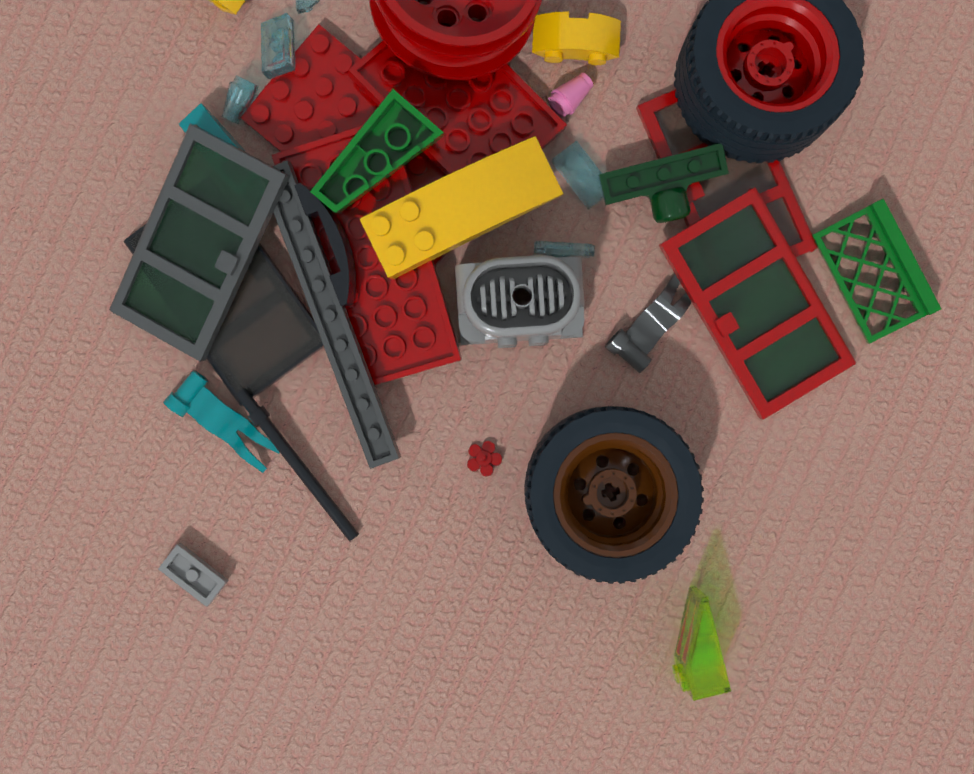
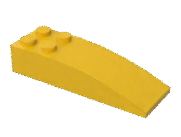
[360,136,563,279]

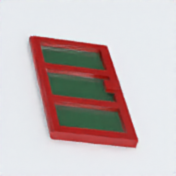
[659,187,856,420]

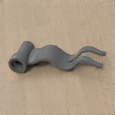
[605,260,712,373]

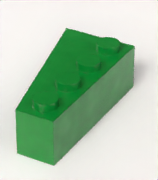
[310,89,445,213]

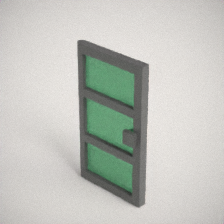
[109,123,290,362]

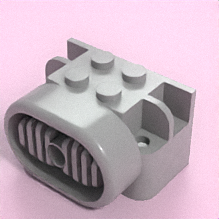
[455,255,585,348]

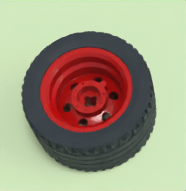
[674,0,865,164]

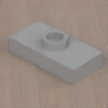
[158,543,229,607]

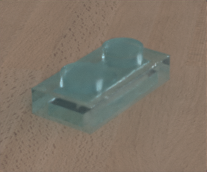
[261,13,295,79]
[552,141,603,210]

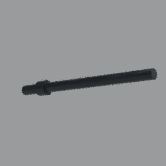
[235,388,359,542]

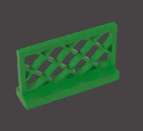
[812,198,942,344]

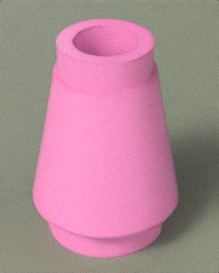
[548,73,593,117]

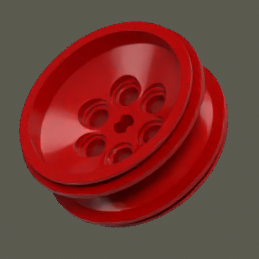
[369,0,542,80]

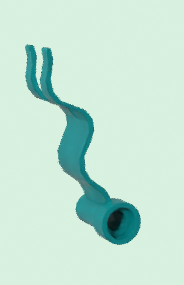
[163,370,280,473]

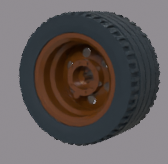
[524,406,704,584]

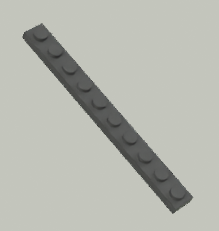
[260,161,401,469]

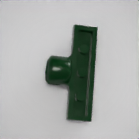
[598,143,729,223]

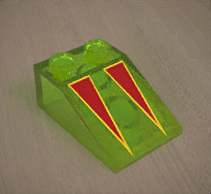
[672,586,731,701]

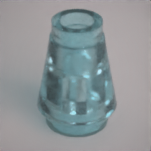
[222,75,259,125]

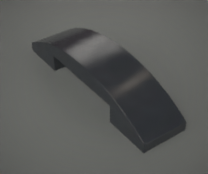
[294,183,356,306]

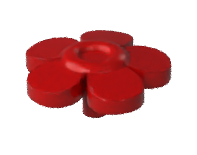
[467,441,502,477]

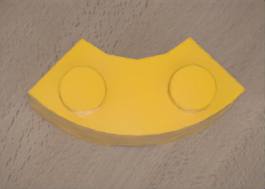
[532,11,621,65]

